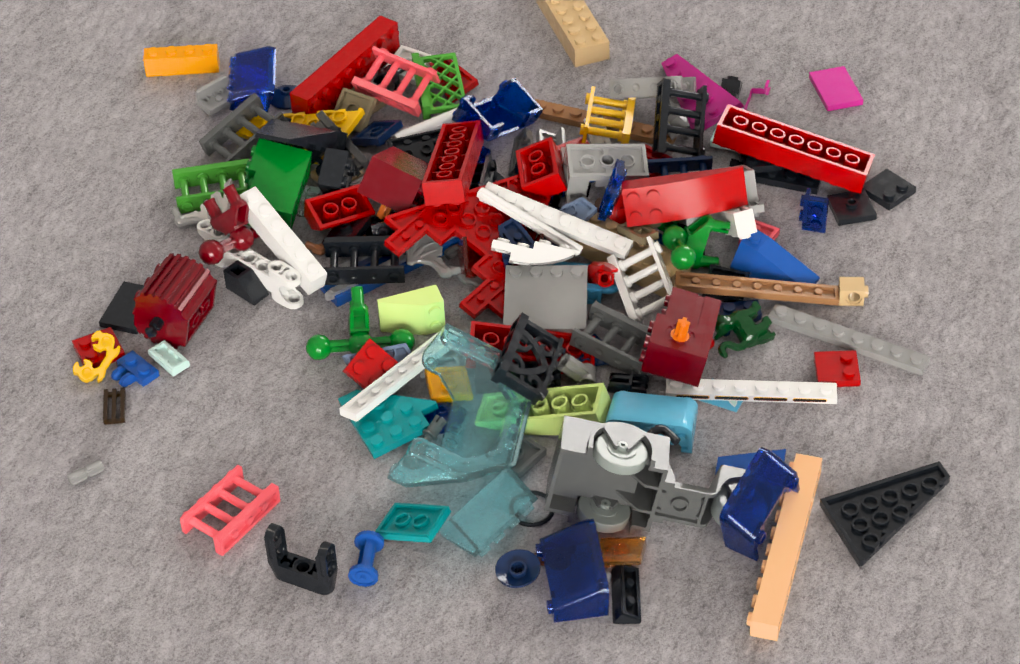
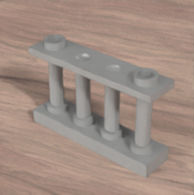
[609,76,696,99]

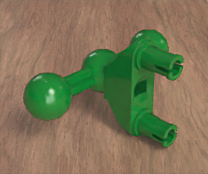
[657,215,730,270]
[306,286,415,360]

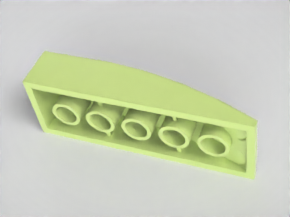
[475,383,611,435]

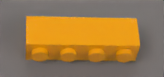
[143,44,220,77]

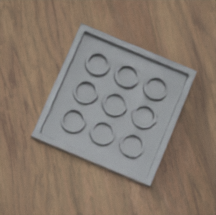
[503,265,588,333]

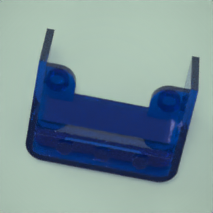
[719,447,800,561]

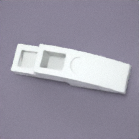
[491,238,575,266]

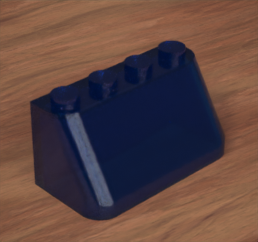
[227,46,276,116]

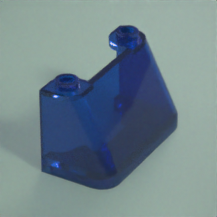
[535,519,609,623]

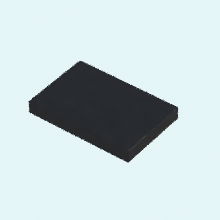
[99,281,144,334]

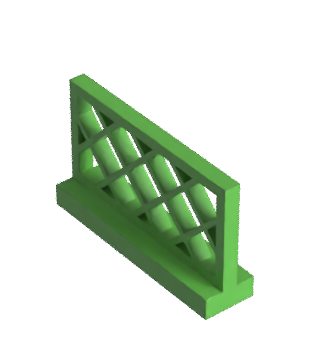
[411,52,468,120]

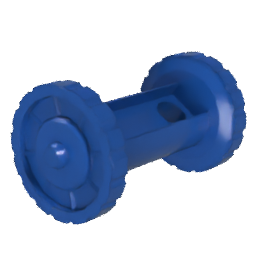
[348,530,384,587]

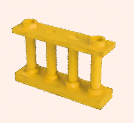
[579,86,636,144]

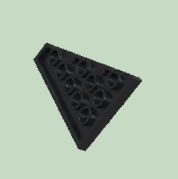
[820,461,950,567]

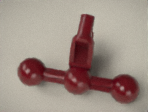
[198,184,281,265]

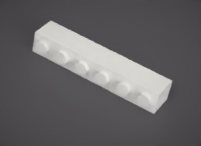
[240,186,327,295]

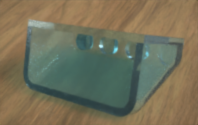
[438,466,538,558]

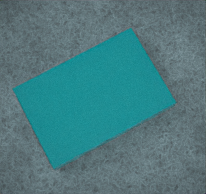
[375,503,451,543]

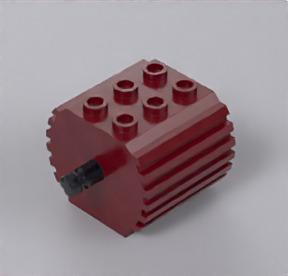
[133,253,217,349]

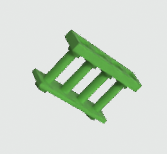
[172,158,249,214]

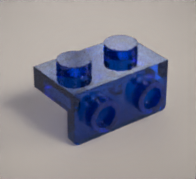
[799,188,829,233]

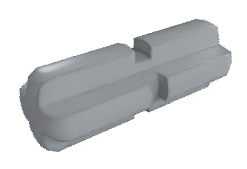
[67,460,104,485]

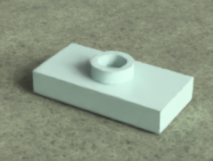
[148,340,190,376]

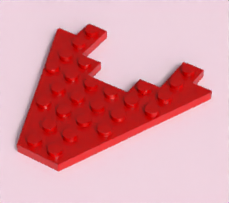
[384,174,551,319]

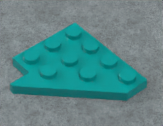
[338,389,438,459]

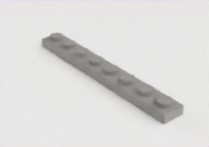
[768,303,930,376]

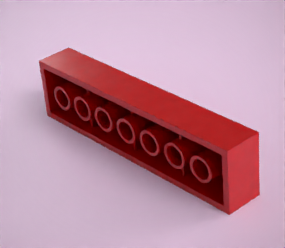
[290,15,400,114]
[712,104,875,194]
[422,120,484,207]

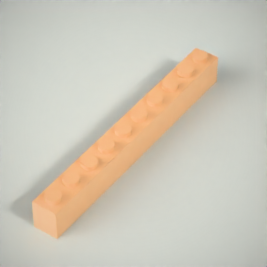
[746,453,822,641]

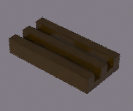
[103,387,126,425]

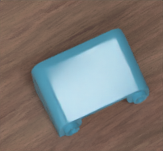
[605,391,698,453]

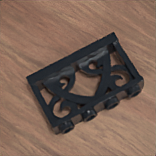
[490,312,564,405]

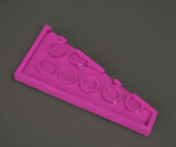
[661,54,744,130]

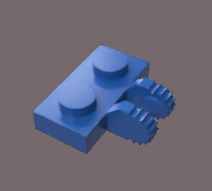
[111,350,160,387]

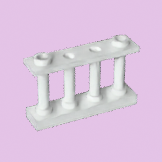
[607,236,673,325]

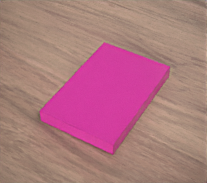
[809,66,863,111]

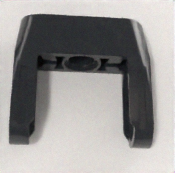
[264,523,338,595]

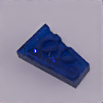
[597,159,627,222]

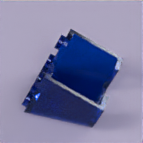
[452,78,544,142]

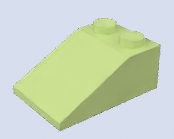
[377,285,445,335]

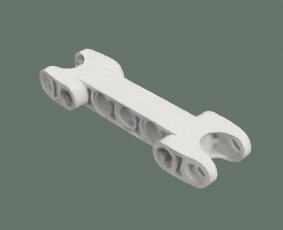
[197,219,304,309]

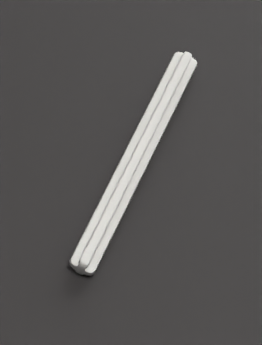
[476,187,583,256]

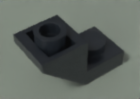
[721,76,743,99]

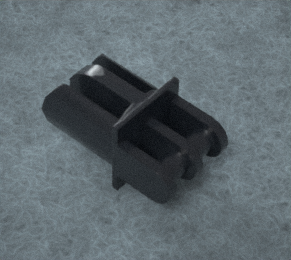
[607,370,649,394]

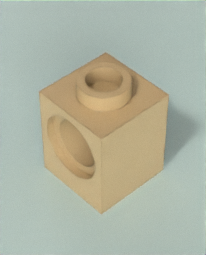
[838,277,868,306]

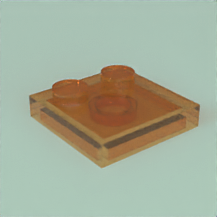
[595,537,647,568]

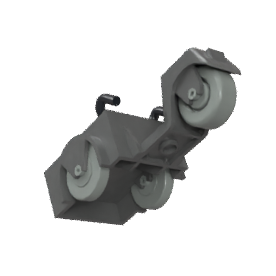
[544,415,772,535]

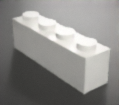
[710,206,757,239]

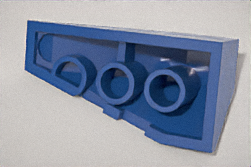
[730,230,820,284]

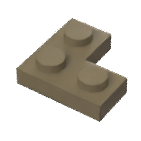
[617,222,661,245]

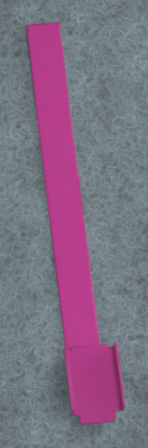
[744,80,771,110]

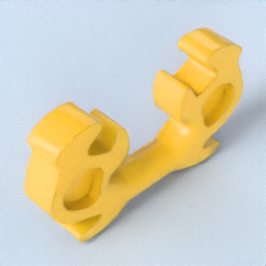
[73,330,120,383]

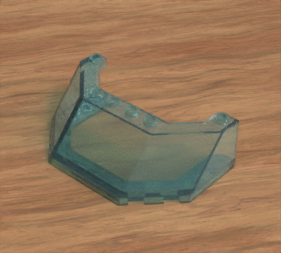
[387,323,531,488]

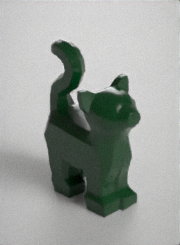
[714,301,776,358]

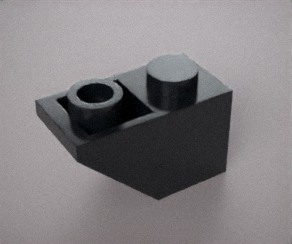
[223,260,269,306]

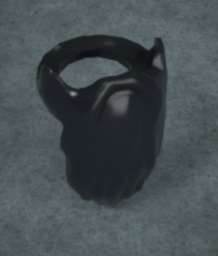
[373,65,405,92]

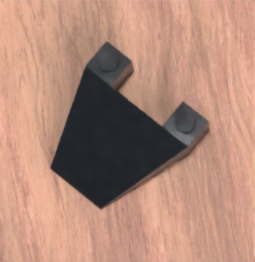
[255,116,348,152]

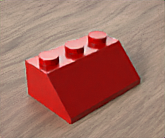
[515,136,567,197]
[304,184,375,231]

